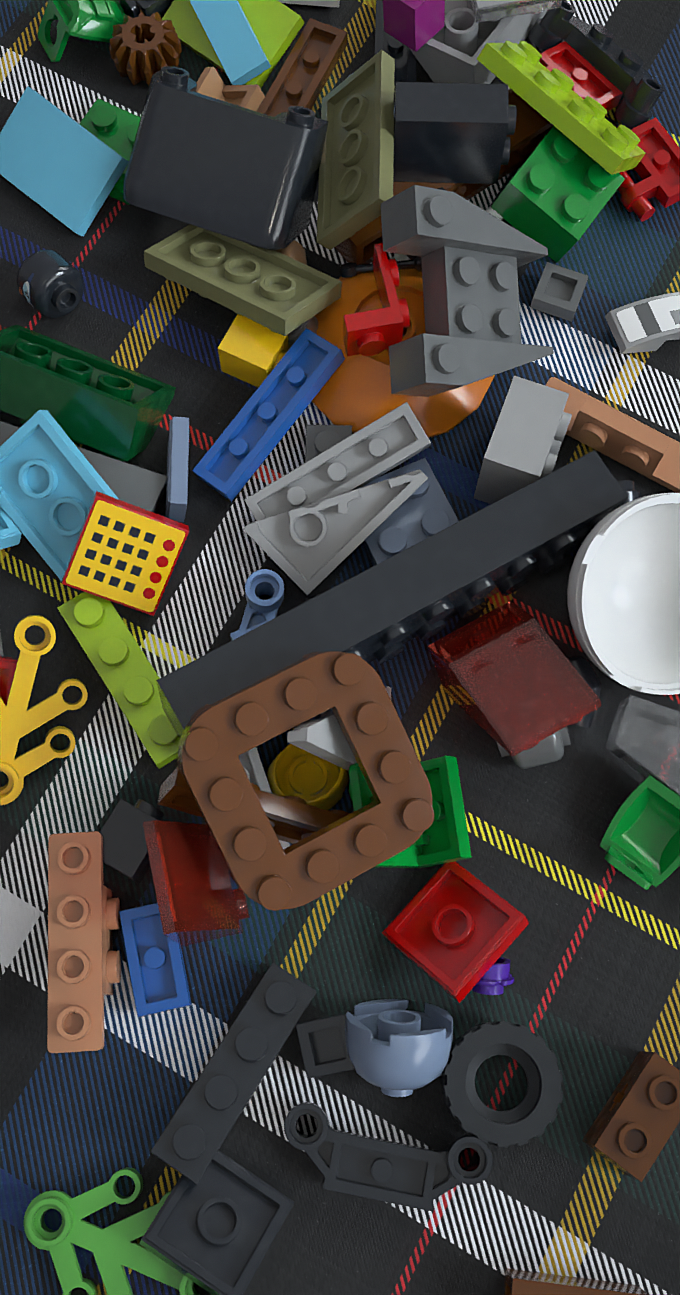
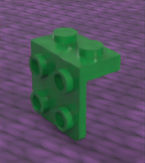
[349,755,472,868]

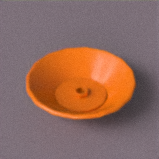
[312,269,495,438]

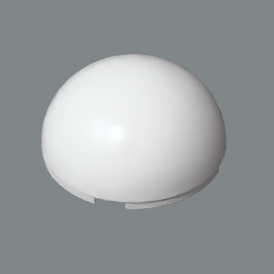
[567,493,680,695]

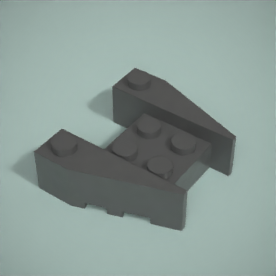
[381,185,554,397]

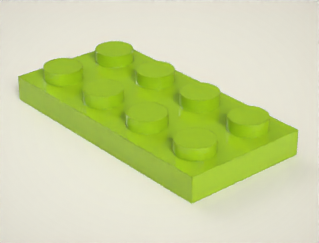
[477,40,646,175]

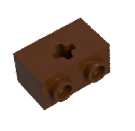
[582,1051,680,1182]

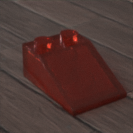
[143,820,250,947]

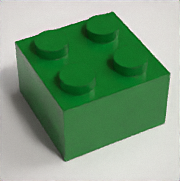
[491,126,625,263]

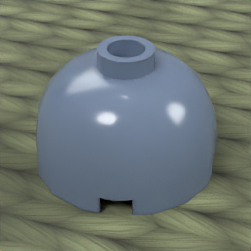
[345,999,453,1097]

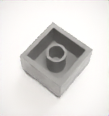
[474,376,572,504]

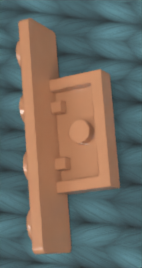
[545,377,680,493]
[47,831,121,1053]

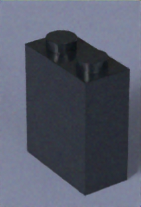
[393,82,517,184]

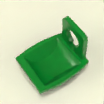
[37,0,125,62]
[600,775,680,890]

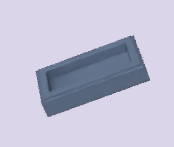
[165,417,189,523]

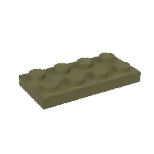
[317,50,395,250]
[144,224,342,336]

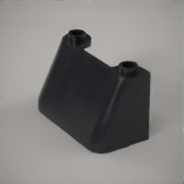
[123,66,329,250]

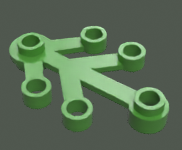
[24,1167,212,1295]

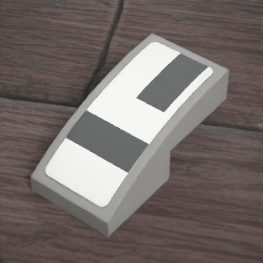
[605,292,680,354]

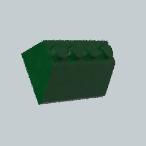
[0,324,176,461]

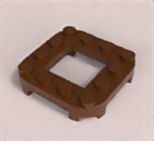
[177,651,434,911]

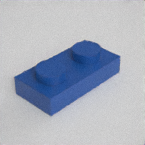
[119,900,192,1017]

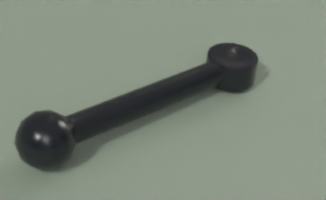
[340,256,422,278]

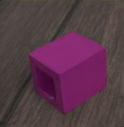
[383,0,445,52]

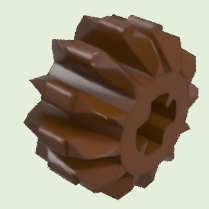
[109,10,182,86]

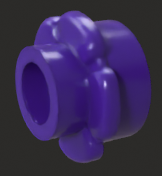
[472,957,514,995]

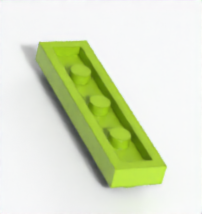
[57,592,180,769]

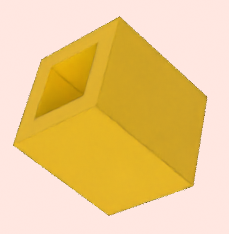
[218,314,289,388]

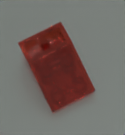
[427,600,602,757]

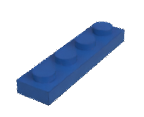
[192,328,345,502]

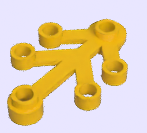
[0,615,88,806]

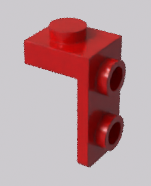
[343,243,410,357]

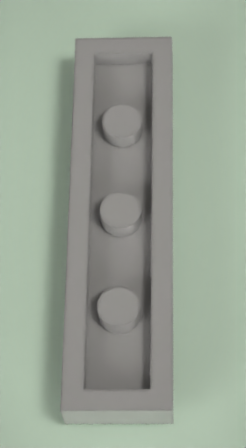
[244,402,431,521]

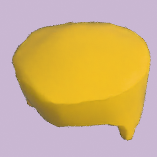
[267,744,349,811]

